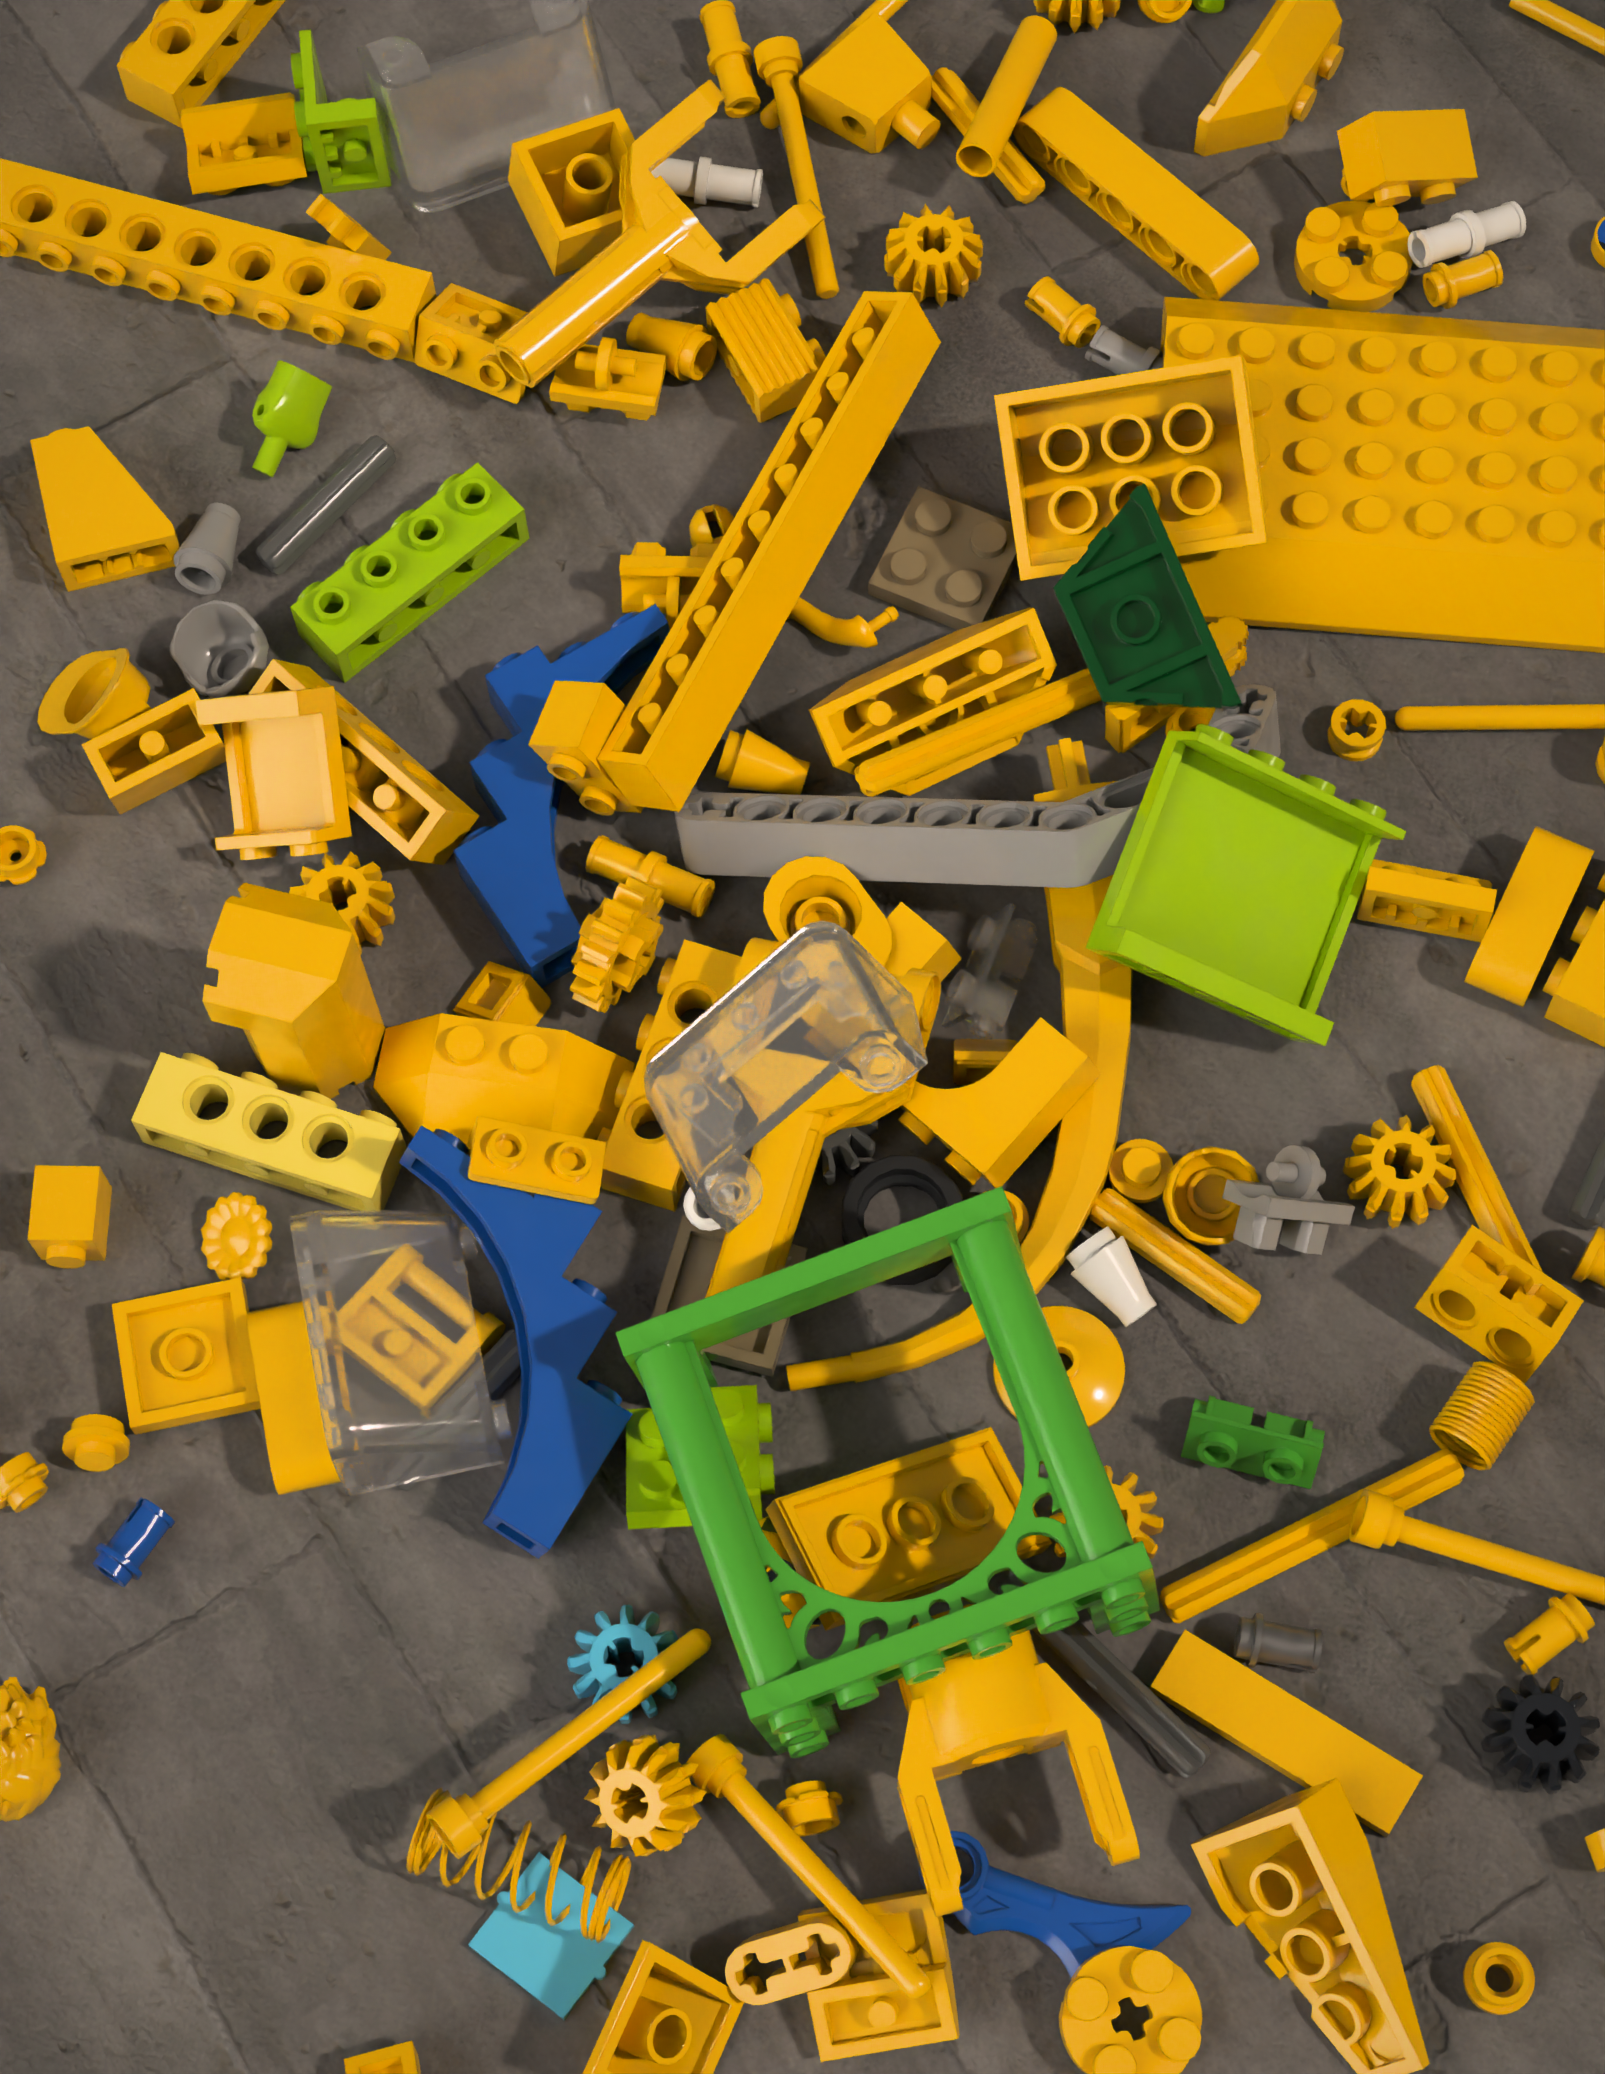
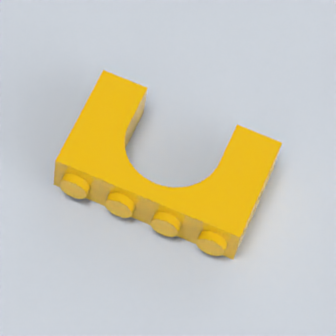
[799,902,1101,1188]

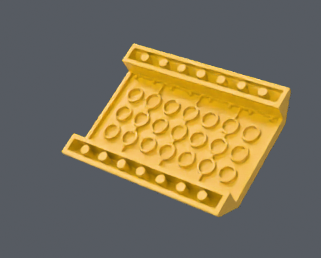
[1160,297,1605,653]

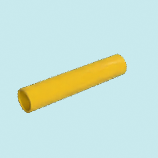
[956,15,1057,177]

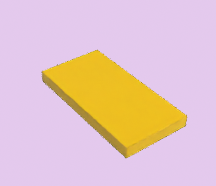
[766,1427,1052,1631]

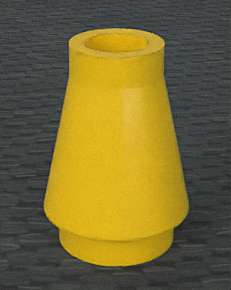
[626,312,717,381]
[715,729,810,795]

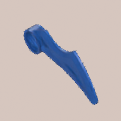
[918,1831,1191,1978]

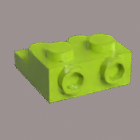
[626,1385,775,1530]

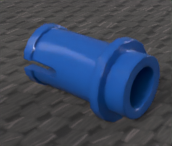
[92,1497,175,1587]

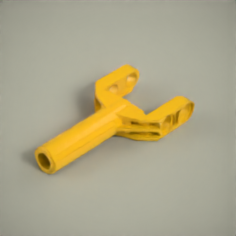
[494,79,826,388]
[705,937,941,1298]

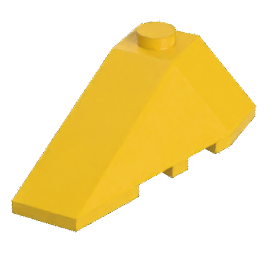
[1191,1778,1430,2074]

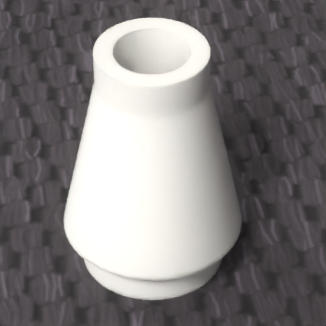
[1066,1226,1157,1328]

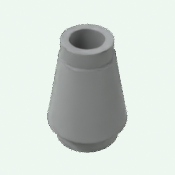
[173,503,241,595]

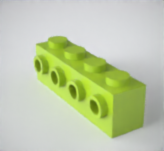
[290,462,530,683]

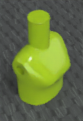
[252,360,333,478]

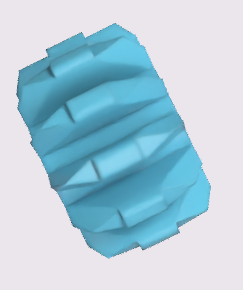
[567,1605,684,1724]

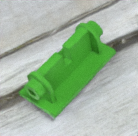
[1181,1395,1325,1489]

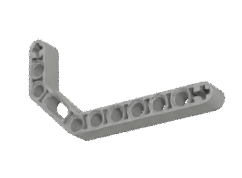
[674,684,1281,888]

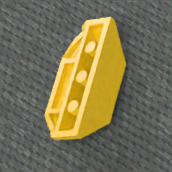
[1194,0,1344,157]
[809,607,1057,796]
[373,1013,636,1145]

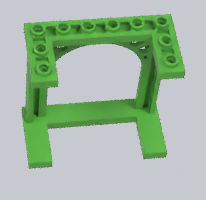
[615,1186,1160,1758]

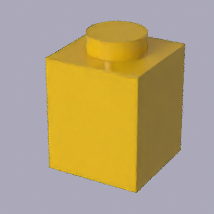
[27,1165,112,1269]

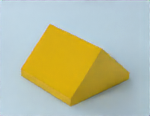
[582,1940,744,2074]

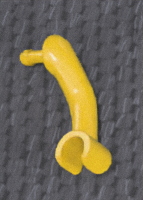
[787,597,899,648]

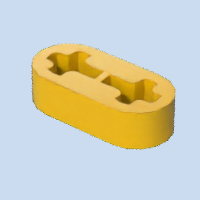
[725,1915,859,2005]

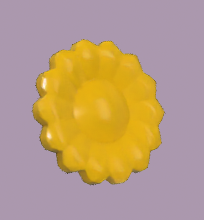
[200,1192,272,1281]

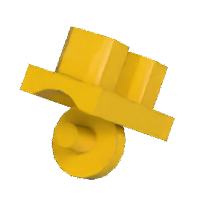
[549,337,667,421]
[619,542,719,630]

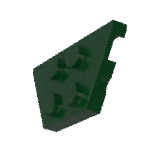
[1053,483,1243,709]

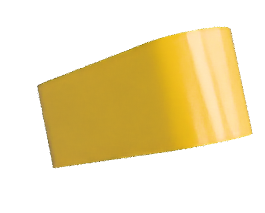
[1464,826,1595,1008]
[246,1299,345,1495]

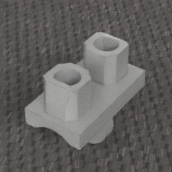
[1222,1145,1355,1255]

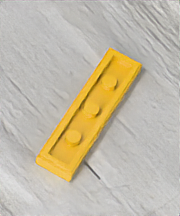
[1150,1629,1423,1838]

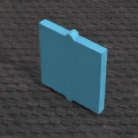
[468,1852,634,2020]

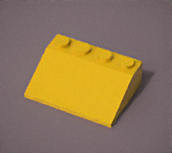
[994,355,1267,581]

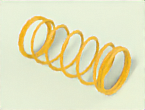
[406,1787,631,1944]

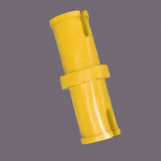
[699,0,761,118]
[585,835,715,918]

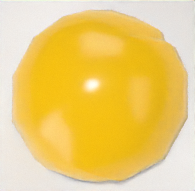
[1162,1146,1260,1246]

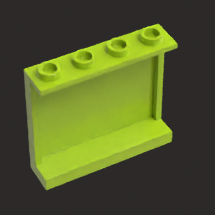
[1086,724,1406,1046]

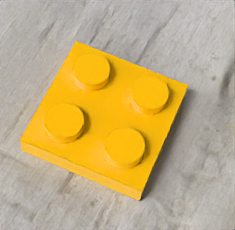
[112,1277,261,1435]

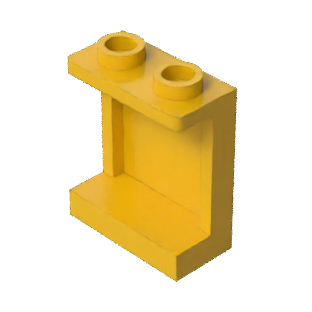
[195,686,352,860]

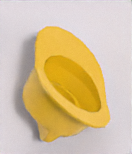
[37,648,152,740]
[763,856,892,987]

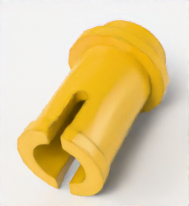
[1422,250,1503,309]
[1025,276,1101,348]
[1504,1593,1595,1676]

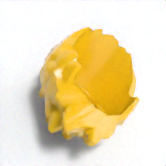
[0,1677,61,1822]

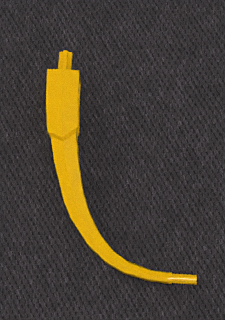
[786,738,1133,1392]

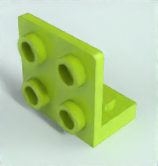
[291,29,392,194]

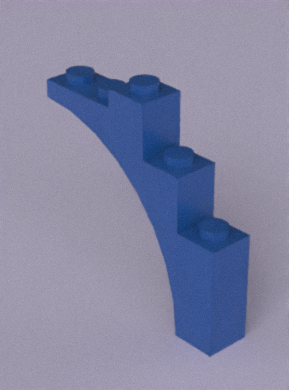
[453,604,669,988]
[399,1125,633,1559]

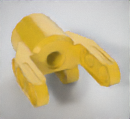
[897,1604,1140,1917]

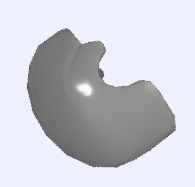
[170,599,269,698]

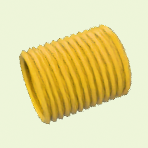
[1429,1361,1535,1470]

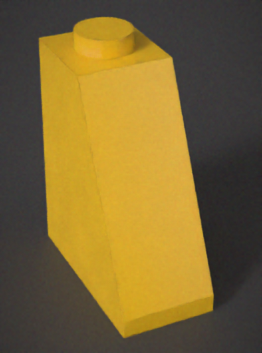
[30,426,181,592]

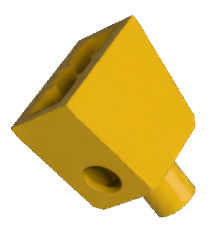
[799,11,940,153]

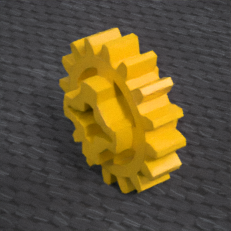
[570,876,664,1013]

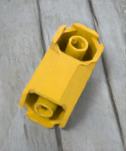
[202,883,385,1099]

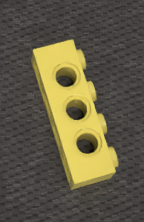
[131,1052,407,1219]

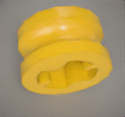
[1327,699,1386,761]

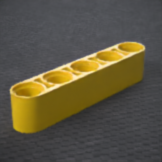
[1013,87,1259,301]

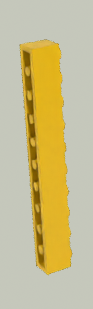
[596,291,941,812]

